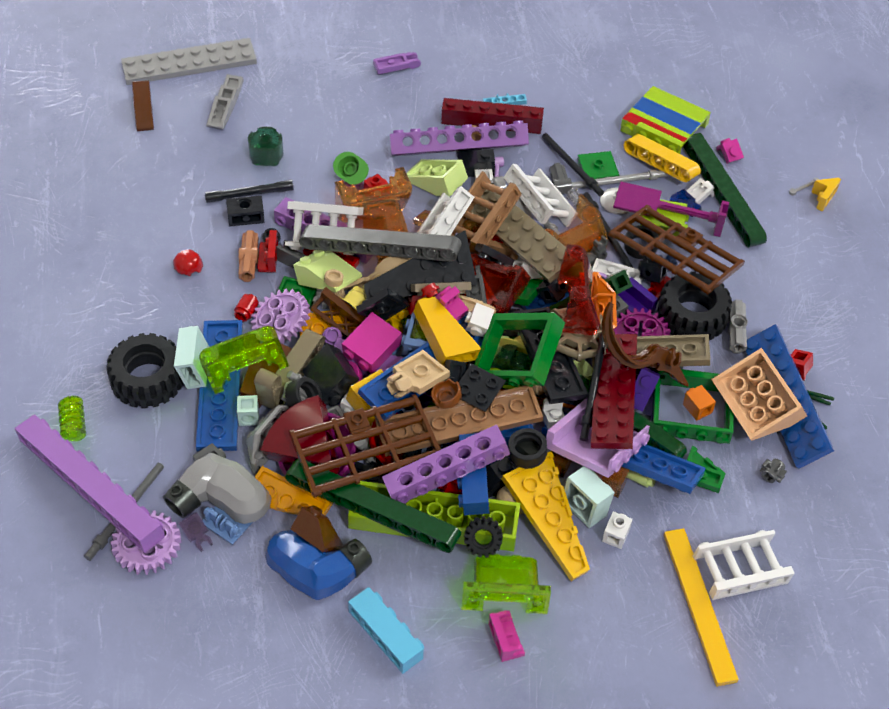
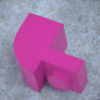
[435,286,469,321]

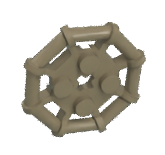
[542,304,607,361]

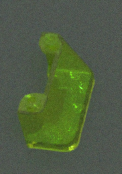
[199,326,289,394]

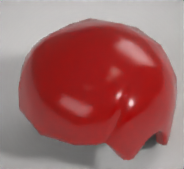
[173,249,203,276]

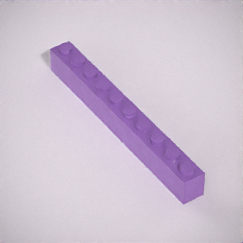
[15,414,165,553]

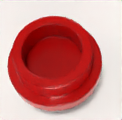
[421,282,440,298]

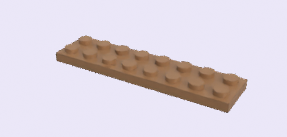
[375,386,543,457]

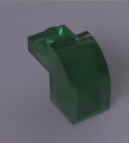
[491,344,532,371]

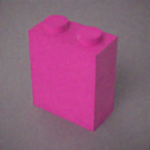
[342,312,402,374]

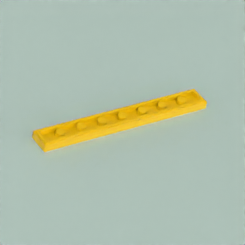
[664,528,739,687]

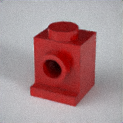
[791,349,813,381]

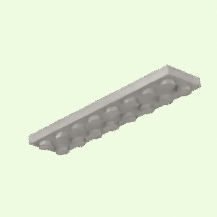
[121,38,257,85]

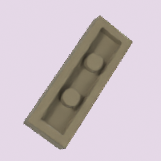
[411,282,471,296]

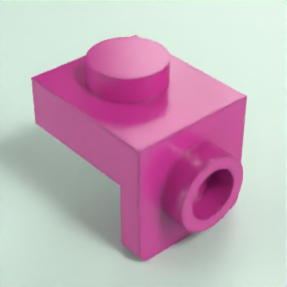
[716,138,744,164]

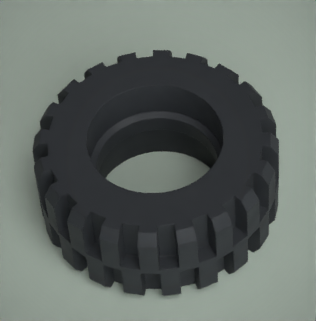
[657,271,732,340]
[106,333,183,408]

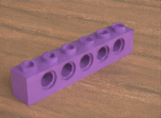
[274,197,373,264]
[382,424,510,504]

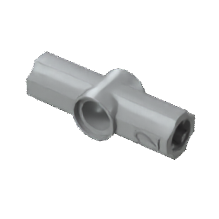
[727,300,748,354]

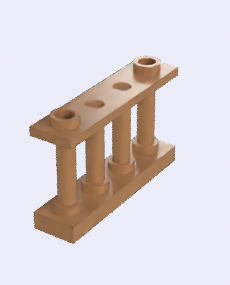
[450,171,522,247]

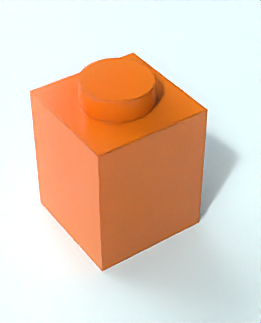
[683,385,716,421]

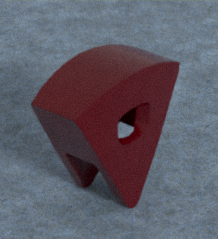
[261,395,340,474]

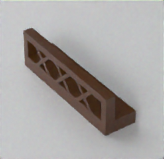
[310,287,366,338]

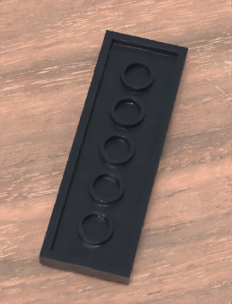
[513,307,588,405]

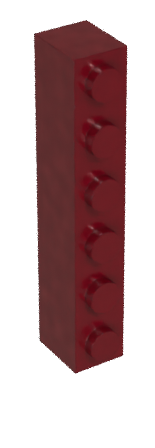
[441,98,544,134]

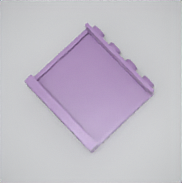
[546,399,650,478]

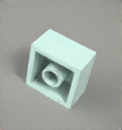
[564,466,615,528]

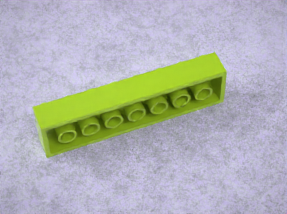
[348,481,520,552]

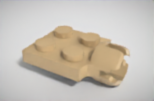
[387,350,450,398]

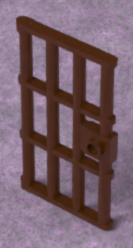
[608,205,745,295]
[289,394,441,497]

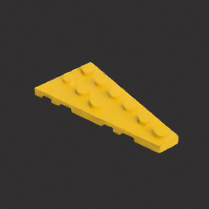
[501,451,590,581]

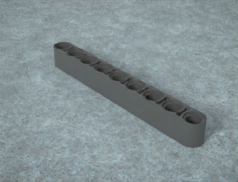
[299,224,462,262]

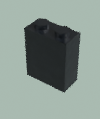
[302,343,359,407]

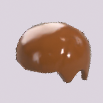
[431,379,462,409]

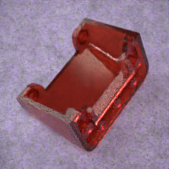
[558,244,600,335]
[460,253,531,313]

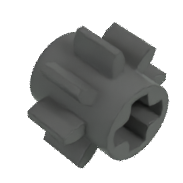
[760,459,787,483]

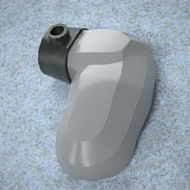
[163,453,272,524]

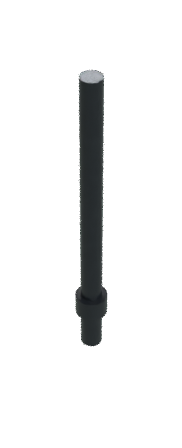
[542,133,604,196]
[583,192,634,268]
[580,332,606,441]

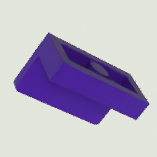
[618,277,658,313]

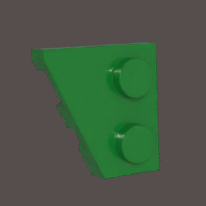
[687,446,726,493]

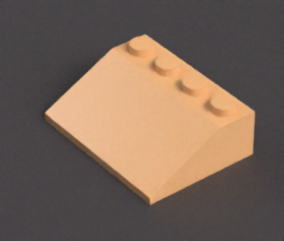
[711,348,807,441]

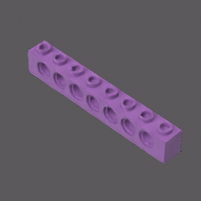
[390,120,529,156]

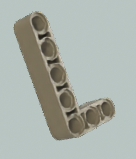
[254,329,325,409]

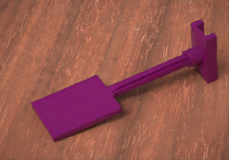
[613,181,730,237]

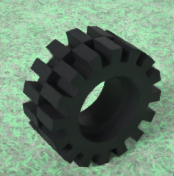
[464,516,503,558]

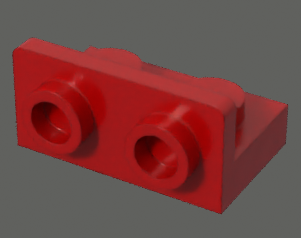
[257,230,278,272]

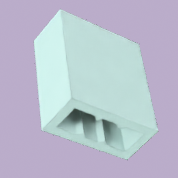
[174,326,211,389]

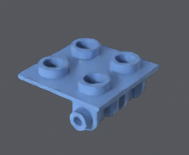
[200,506,253,545]

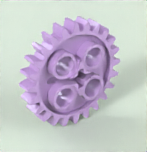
[251,289,311,344]
[111,510,182,575]

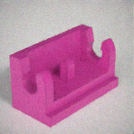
[488,610,525,662]

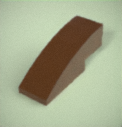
[132,80,154,131]

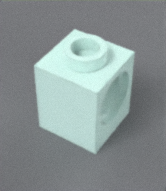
[237,395,259,426]

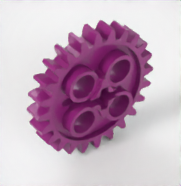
[614,308,670,336]

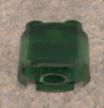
[248,126,284,166]

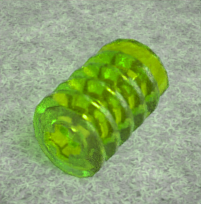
[58,396,86,441]

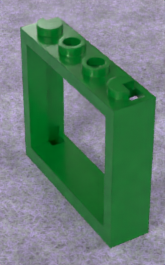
[474,313,565,387]
[652,369,734,444]

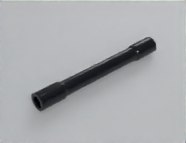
[205,180,294,203]

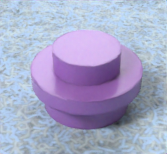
[323,327,342,346]

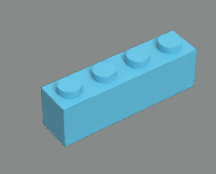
[348,587,424,674]

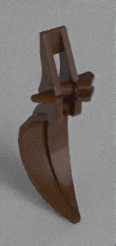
[602,302,689,387]

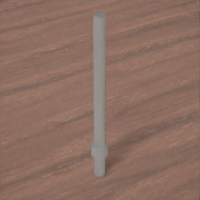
[572,169,670,189]

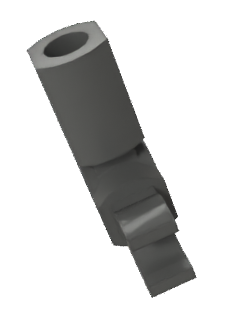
[579,235,608,268]

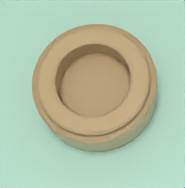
[324,269,344,287]

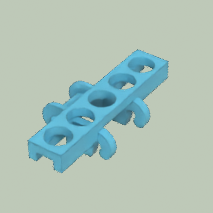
[483,93,527,105]

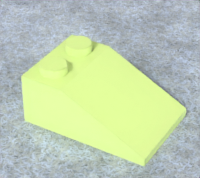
[403,159,468,196]
[293,250,362,292]

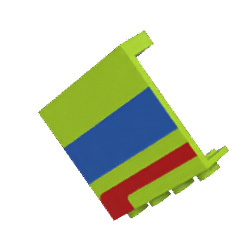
[620,86,711,154]

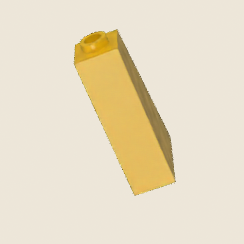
[413,297,481,367]

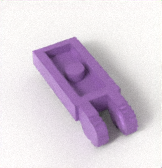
[373,52,421,74]

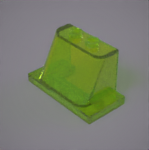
[461,554,551,614]

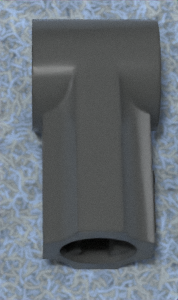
[549,163,572,194]

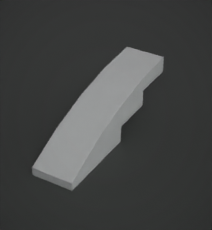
[207,74,244,129]

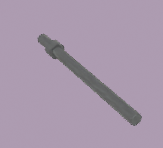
[84,463,164,561]

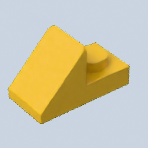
[811,178,841,212]

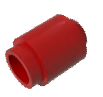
[234,294,259,322]

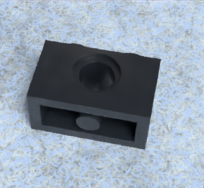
[226,195,265,227]

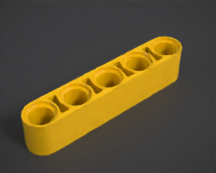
[623,134,701,182]

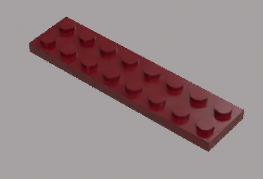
[591,334,637,449]

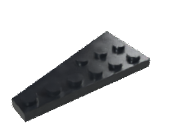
[362,230,477,300]

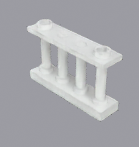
[503,164,578,227]
[417,186,475,236]
[285,201,364,255]
[693,530,795,600]

